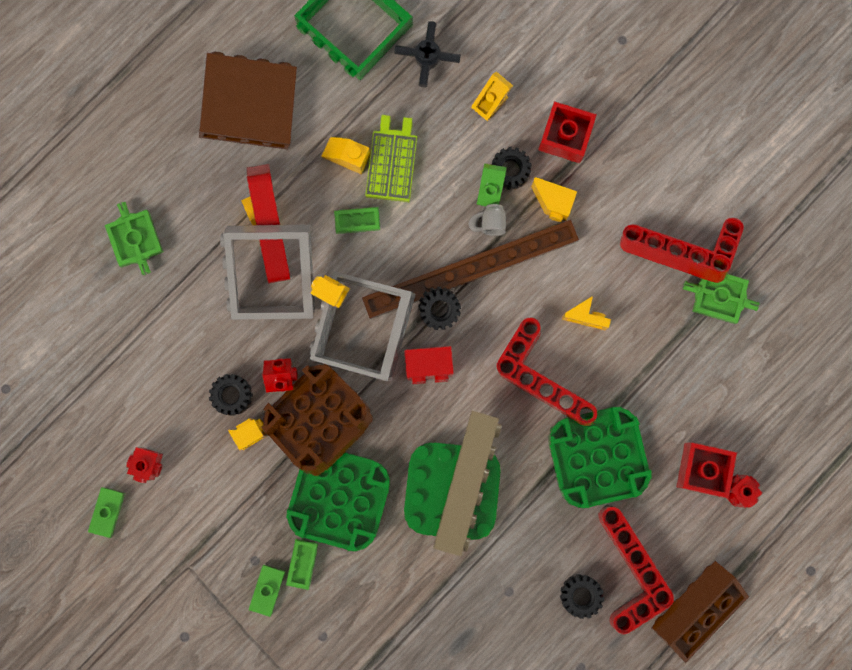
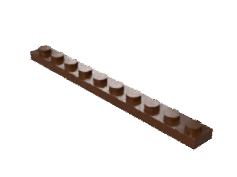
[362,220,579,319]

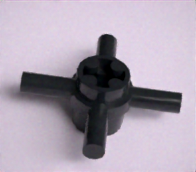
[394,21,461,87]

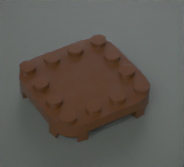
[261,364,373,476]

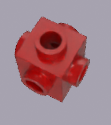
[262,358,298,393]
[126,447,163,483]
[727,474,762,508]

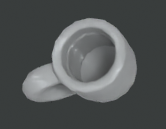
[468,204,506,236]

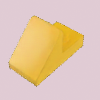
[471,72,513,121]
[562,297,611,330]

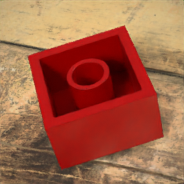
[538,101,597,163]
[405,346,454,385]
[676,442,737,498]

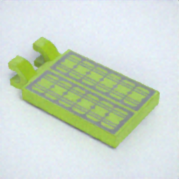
[365,115,417,203]

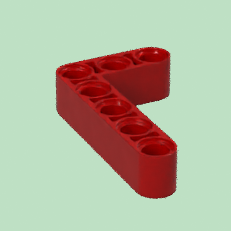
[247,164,291,284]
[620,218,744,283]
[497,317,597,426]
[599,506,674,634]

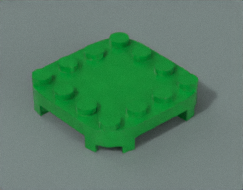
[548,407,652,508]
[404,442,501,540]
[286,452,390,552]

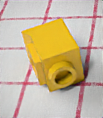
[310,275,350,308]
[228,418,267,450]

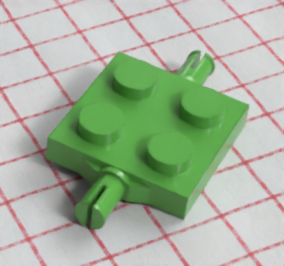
[105,202,163,275]
[682,274,760,324]

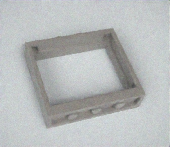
[220,225,315,320]
[310,271,416,381]

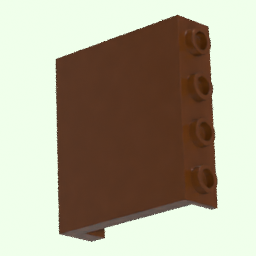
[199,52,297,150]

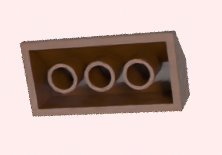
[651,561,749,663]

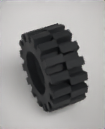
[491,147,532,190]
[418,287,461,330]
[209,374,253,416]
[560,574,604,619]

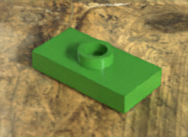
[476,163,507,206]
[334,207,380,234]
[88,487,125,538]
[286,539,319,590]
[249,564,286,617]

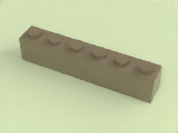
[433,411,502,556]

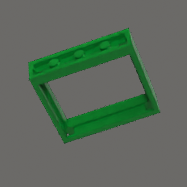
[294,0,413,80]

